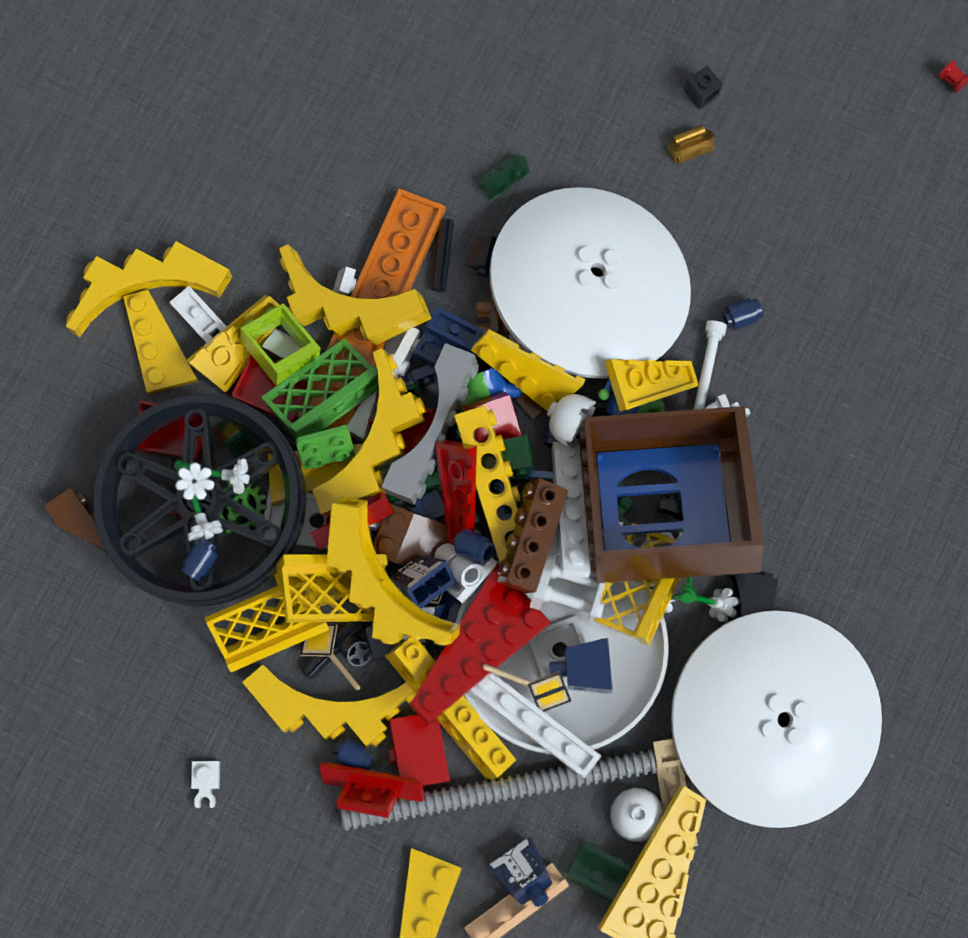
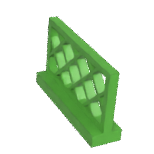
[261,338,379,440]

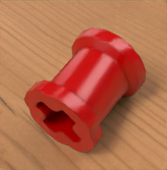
[938,60,968,94]

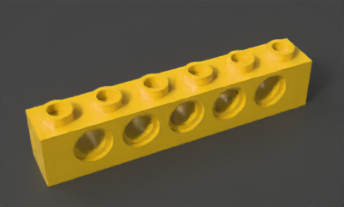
[455,405,521,563]
[385,637,516,780]

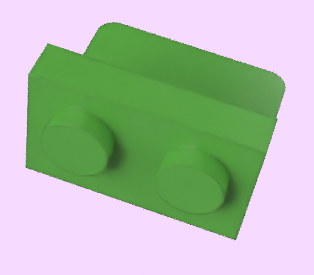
[296,425,356,470]

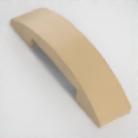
[653,739,698,846]

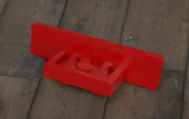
[319,762,425,818]

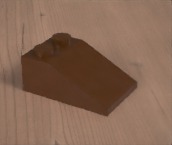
[373,502,449,566]

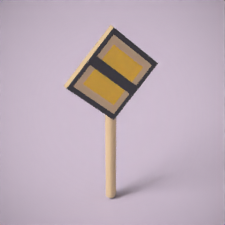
[483,664,572,712]

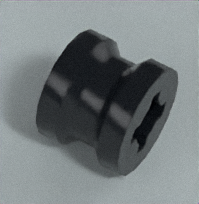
[340,635,372,667]

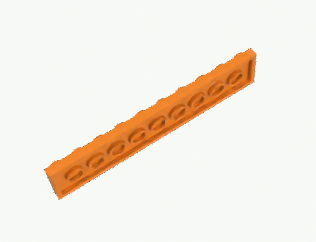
[297,189,446,429]

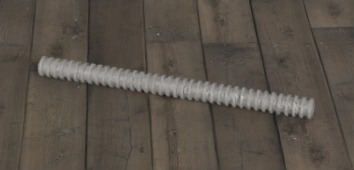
[340,749,657,831]

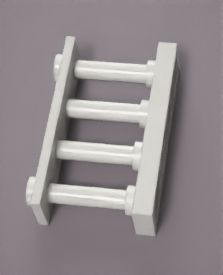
[530,521,625,627]

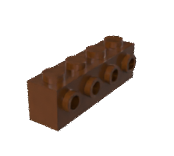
[498,478,569,593]

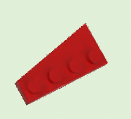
[435,440,477,545]

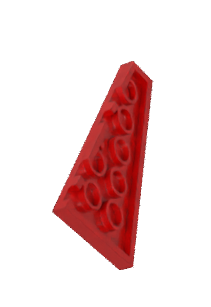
[410,563,551,726]

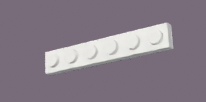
[552,442,591,578]
[470,673,601,779]

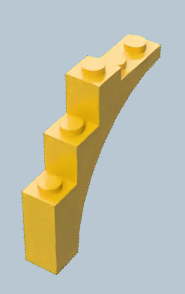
[66,241,232,338]
[279,244,432,345]
[312,348,426,517]
[327,496,460,645]
[243,665,416,747]

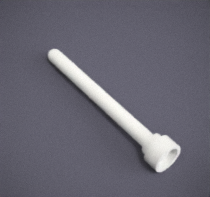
[693,321,727,410]

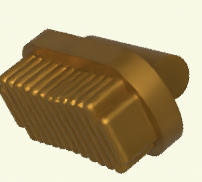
[667,125,715,164]

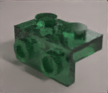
[565,843,632,903]

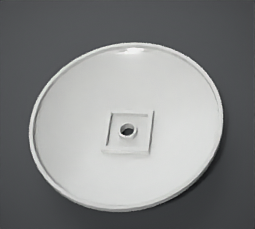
[489,187,691,378]
[456,547,668,754]
[671,611,882,828]

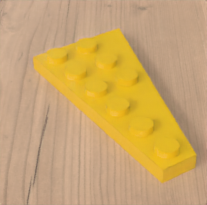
[598,784,706,938]

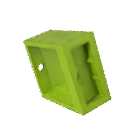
[240,303,320,386]

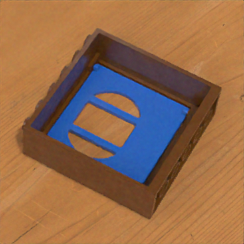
[580,406,764,583]

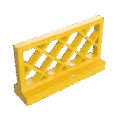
[588,523,680,646]
[276,554,388,623]
[205,577,329,672]

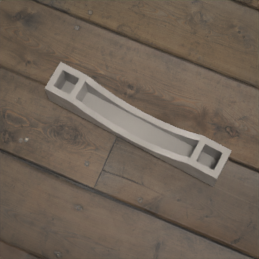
[381,344,479,505]

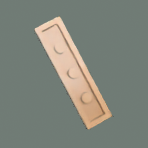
[464,863,569,938]

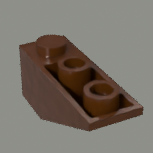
[44,488,105,551]

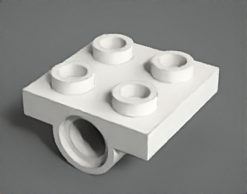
[435,543,498,604]

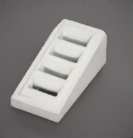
[348,390,379,443]

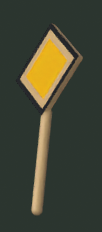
[300,624,360,690]

